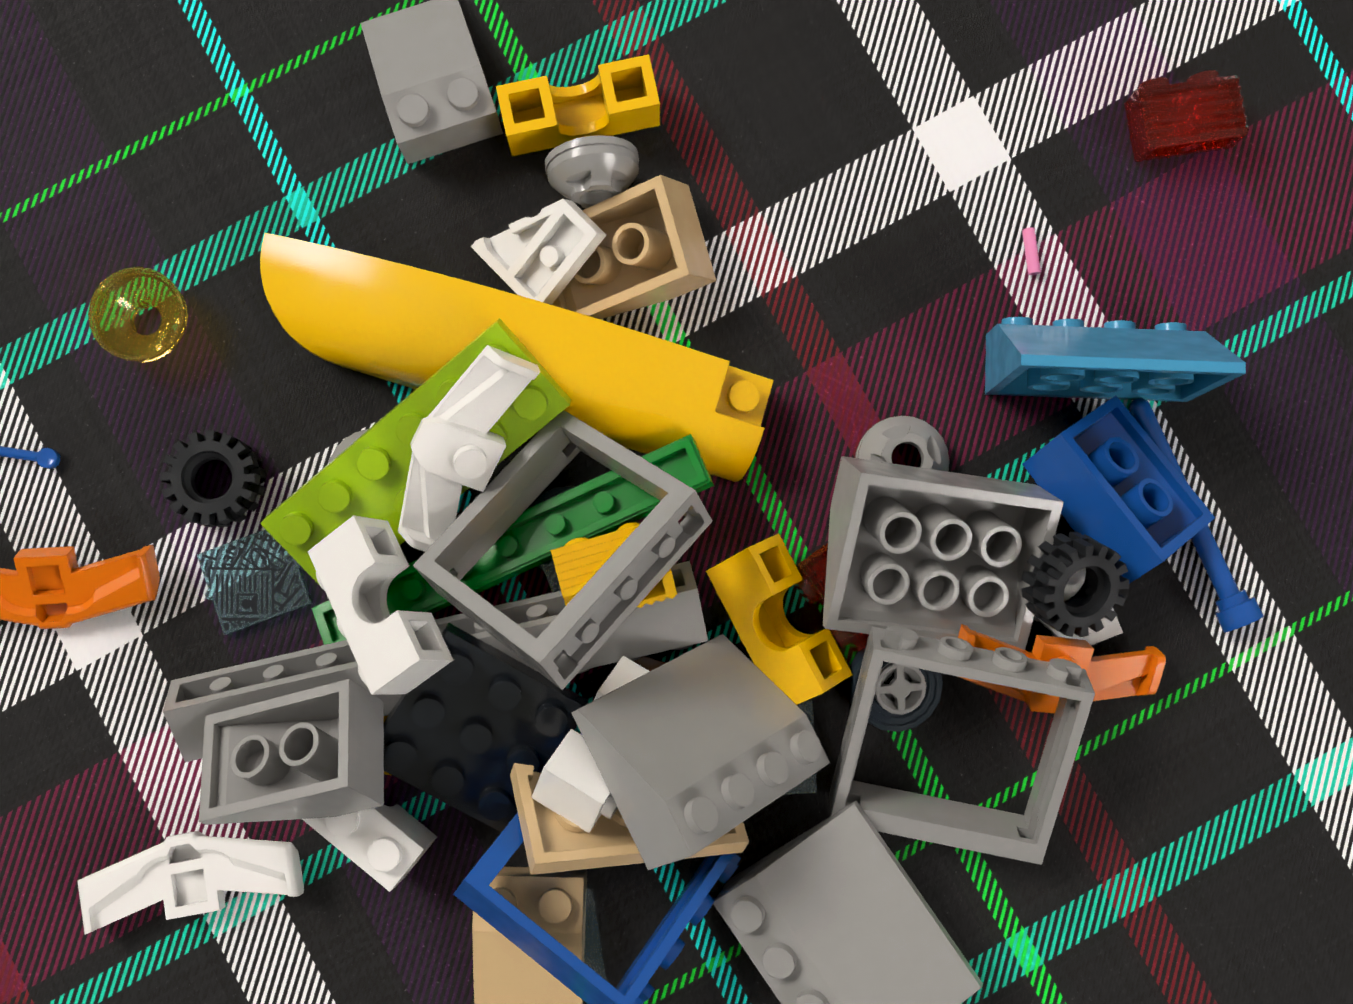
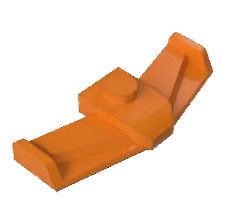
[0,545,160,629]
[956,624,1166,714]

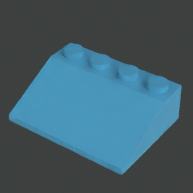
[985,317,1246,402]

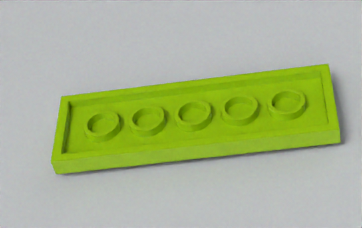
[260,318,571,587]

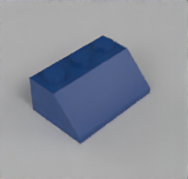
[1022,395,1215,584]

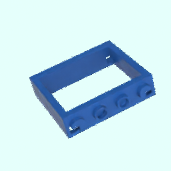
[453,734,741,1004]

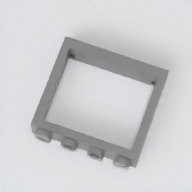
[413,410,713,690]
[829,625,1095,865]

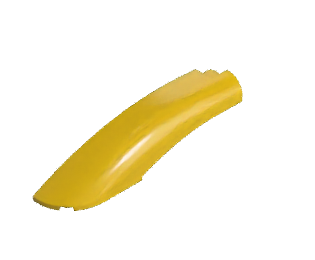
[260,233,774,482]

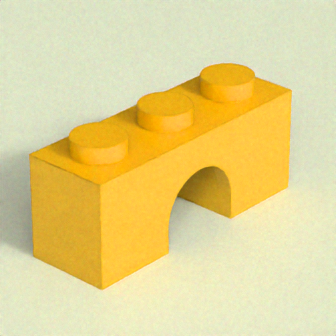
[496,54,660,156]
[706,533,853,705]

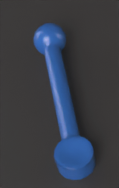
[0,446,60,469]

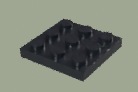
[384,623,588,832]

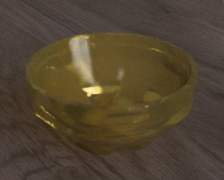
[88,267,188,362]

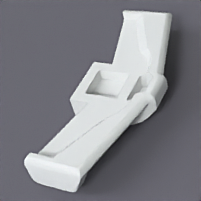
[398,345,540,552]
[77,831,304,934]

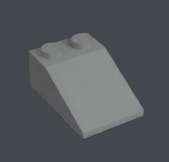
[361,0,503,164]
[199,679,384,825]

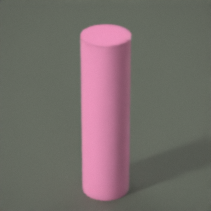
[1022,227,1041,275]

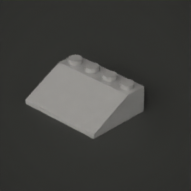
[823,456,1064,650]
[571,634,830,870]
[713,801,983,1004]

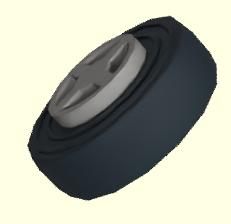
[846,646,943,732]

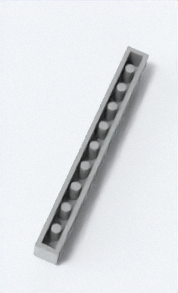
[163,561,708,762]

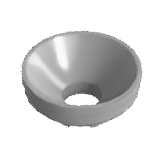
[545,135,639,208]
[855,416,949,472]

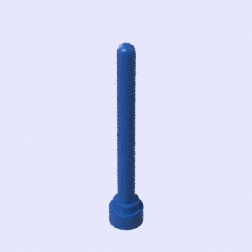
[1129,398,1264,633]

